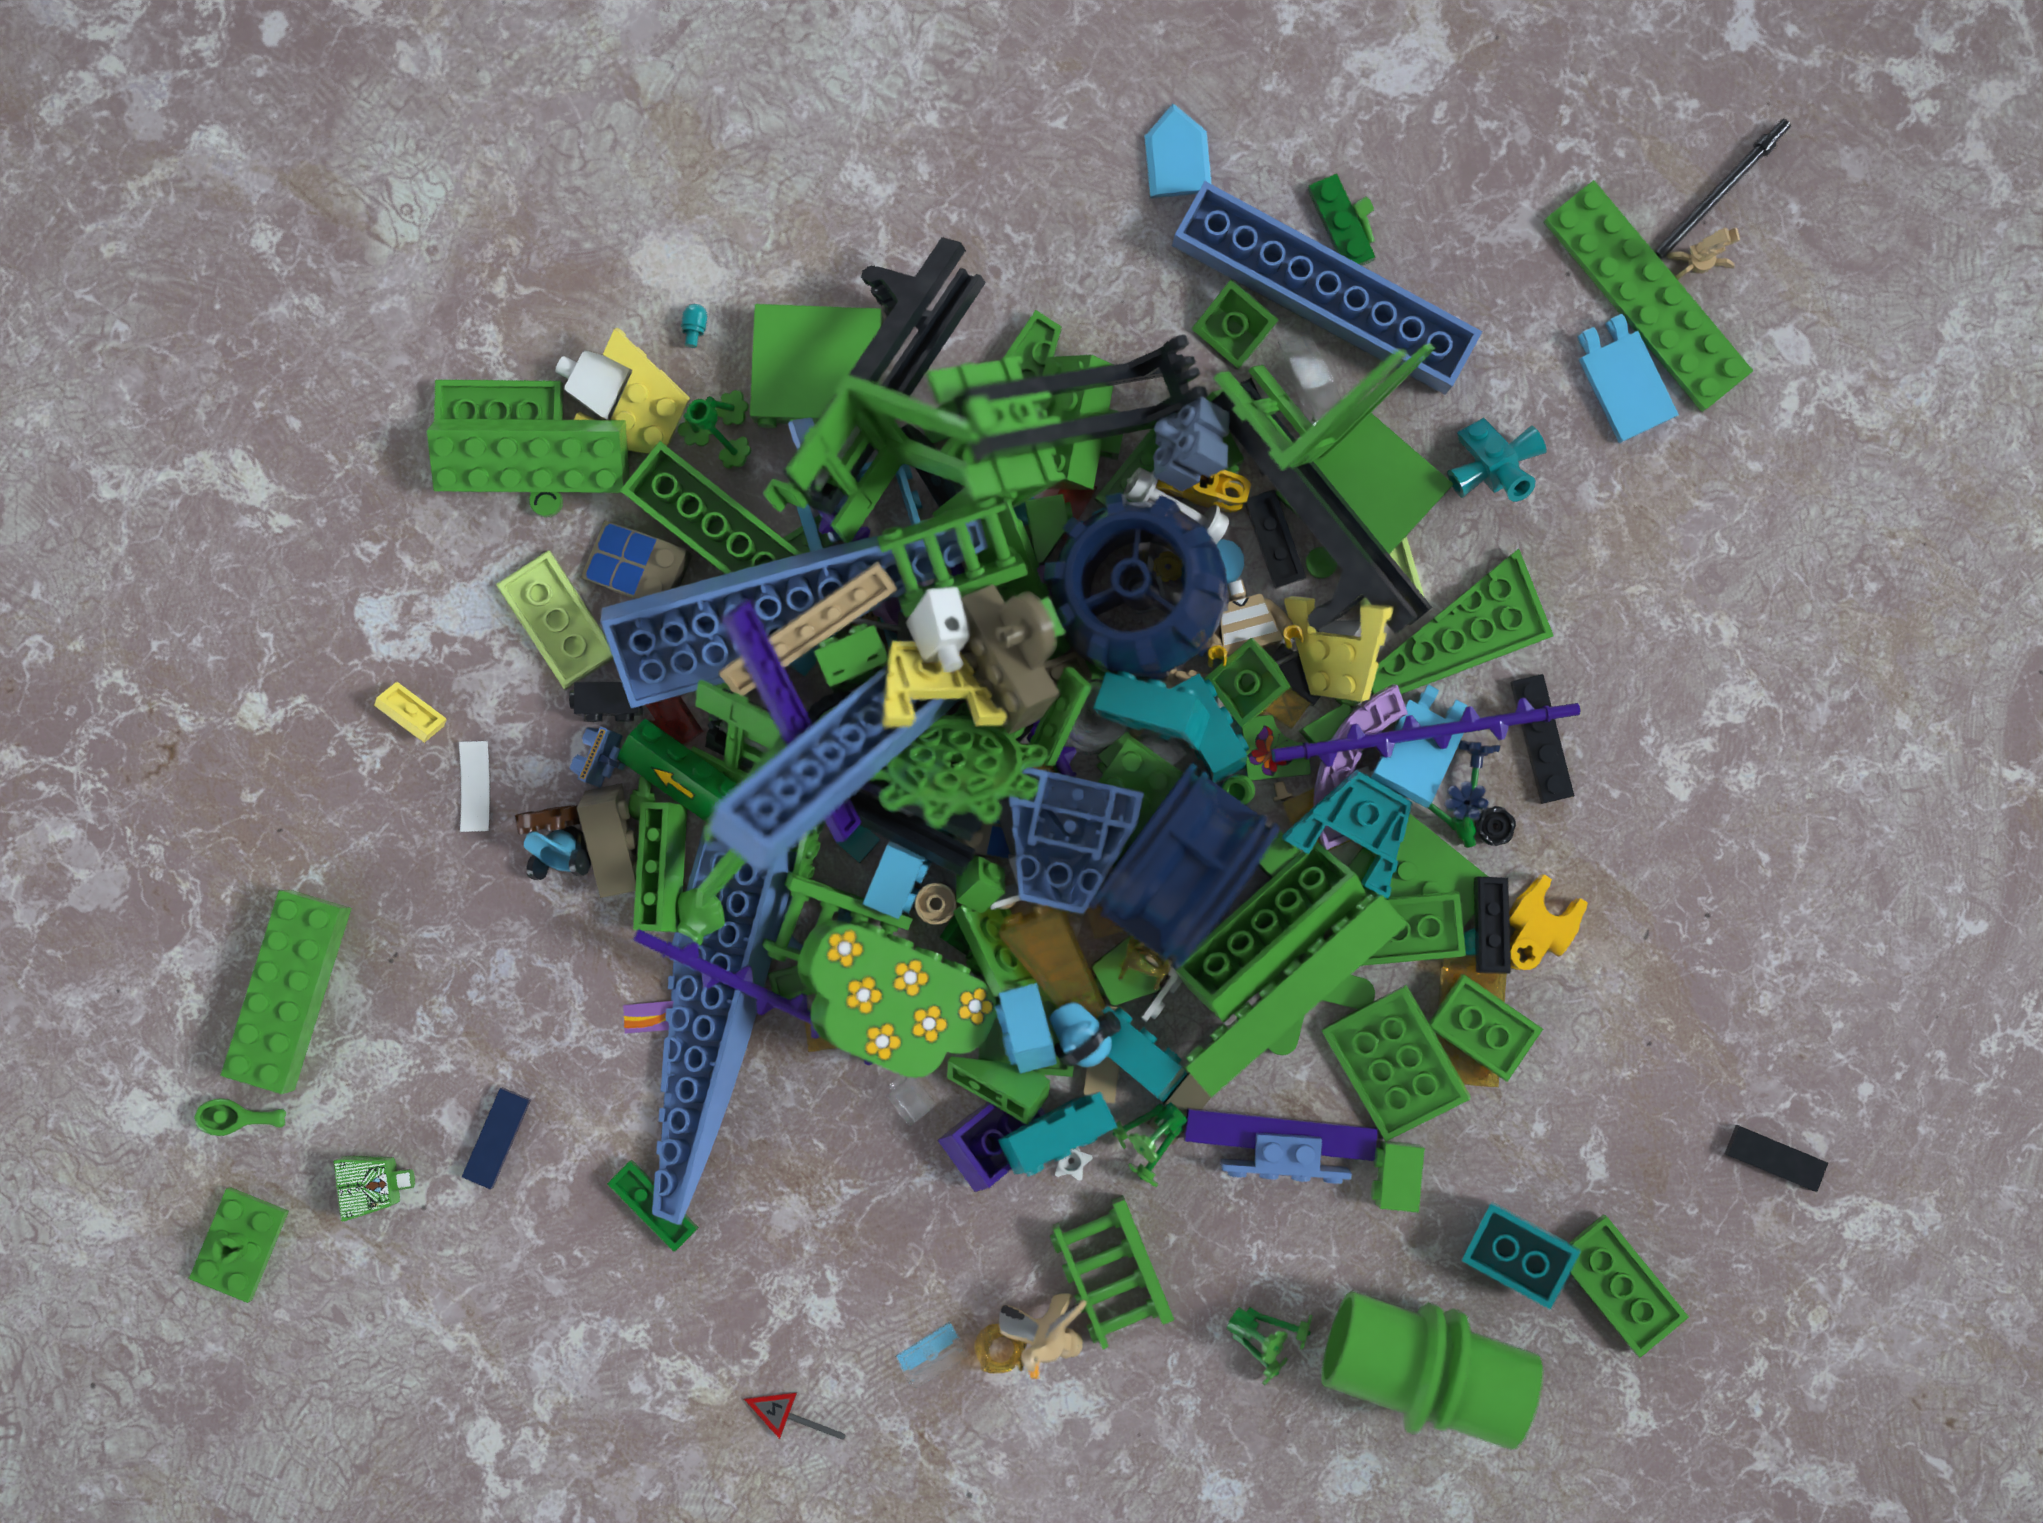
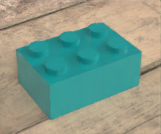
[1461,1202,1581,1310]

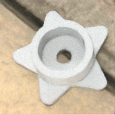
[1055,1147,1093,1181]

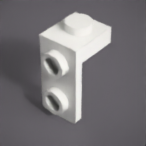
[1140,948,1182,1022]

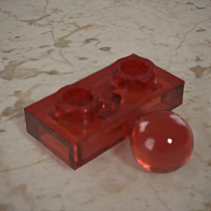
[646,695,704,746]

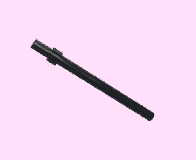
[1654,119,1791,260]

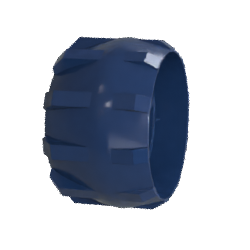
[1044,492,1229,680]

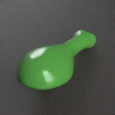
[194,1098,286,1136]

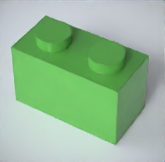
[1371,1141,1425,1213]

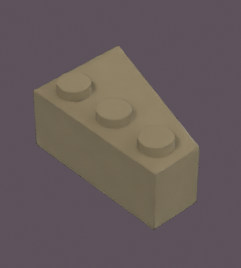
[577,783,637,898]

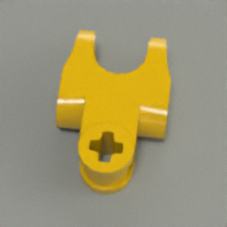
[1155,470,1251,513]
[1509,874,1588,970]

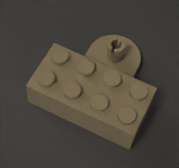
[960,584,1059,734]

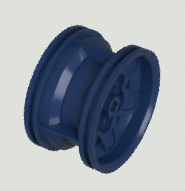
[1088,763,1280,970]

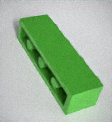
[633,802,687,932]

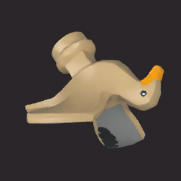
[999,1294,1087,1379]

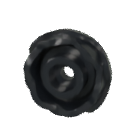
[1476,806,1516,846]

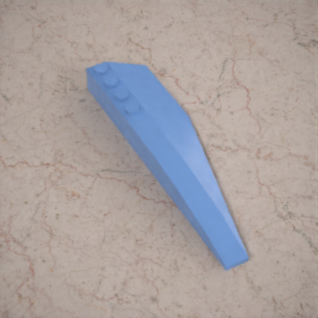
[601,519,988,708]
[652,826,797,1225]

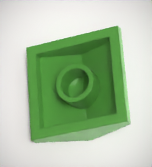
[1191,279,1279,369]
[1204,638,1291,728]

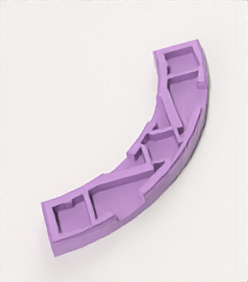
[1313,684,1408,849]

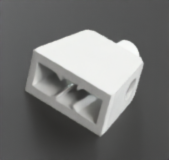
[555,350,632,420]
[906,588,970,672]

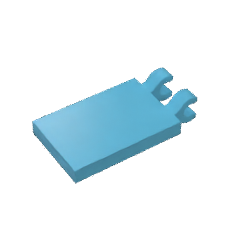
[1577,313,1679,444]
[1370,684,1467,808]

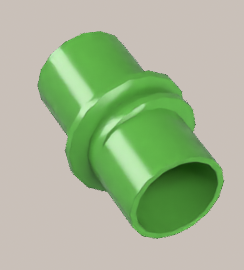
[1321,1291,1543,1450]

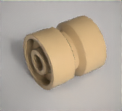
[915,883,958,925]

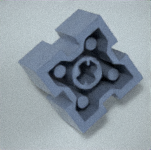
[1154,397,1230,491]

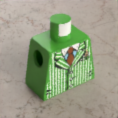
[333,1156,415,1222]

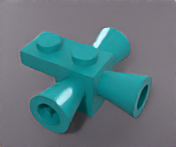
[1447,418,1547,502]

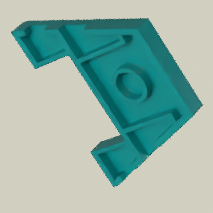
[1281,770,1412,899]

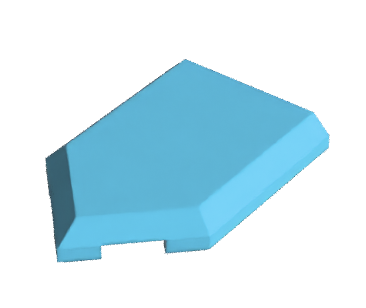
[1145,104,1211,198]

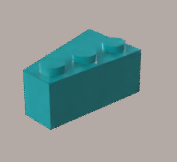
[1094,671,1210,750]
[1171,673,1249,784]
[1096,1006,1188,1103]
[998,1092,1117,1177]

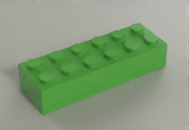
[427,419,630,493]
[620,441,802,574]
[1174,841,1367,1023]
[220,890,352,1094]

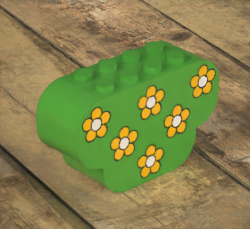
[798,920,996,1078]

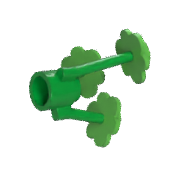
[677,390,752,469]

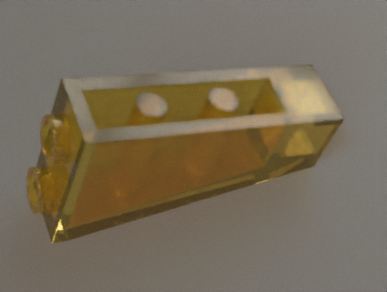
[998,904,1105,1018]

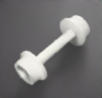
[1124,468,1229,544]

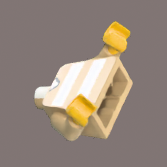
[1207,580,1304,667]

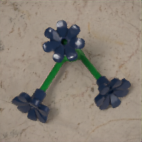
[1394,740,1501,848]

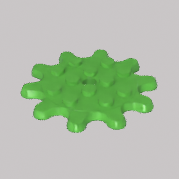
[869,702,1048,827]

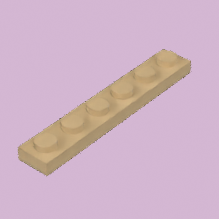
[719,561,897,696]

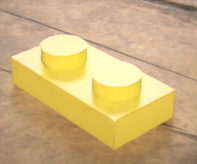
[374,682,447,743]

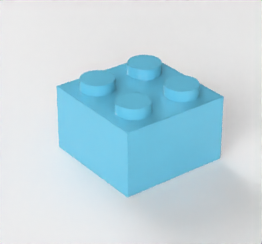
[863,841,932,919]
[995,983,1057,1074]

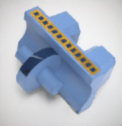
[569,726,625,788]

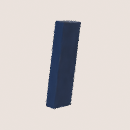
[462,1087,531,1190]

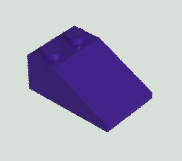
[938,1102,1046,1192]

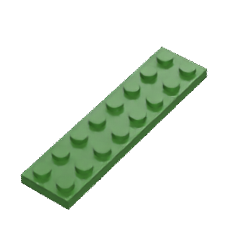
[1543,180,1753,412]

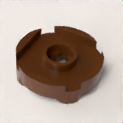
[515,805,581,834]

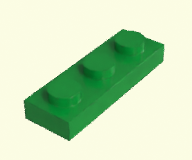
[1307,173,1376,266]
[607,1160,699,1252]

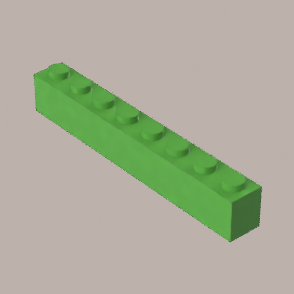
[1184,894,1407,1098]

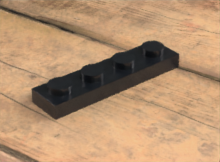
[1510,674,1575,804]

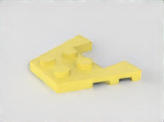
[574,328,690,454]
[1284,596,1392,702]
[882,641,1007,727]

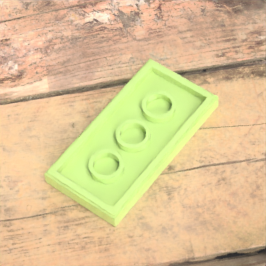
[496,550,614,690]

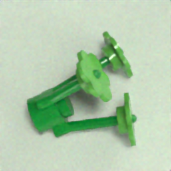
[1113,1102,1187,1187]
[1226,1307,1313,1386]

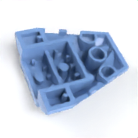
[1009,768,1144,914]

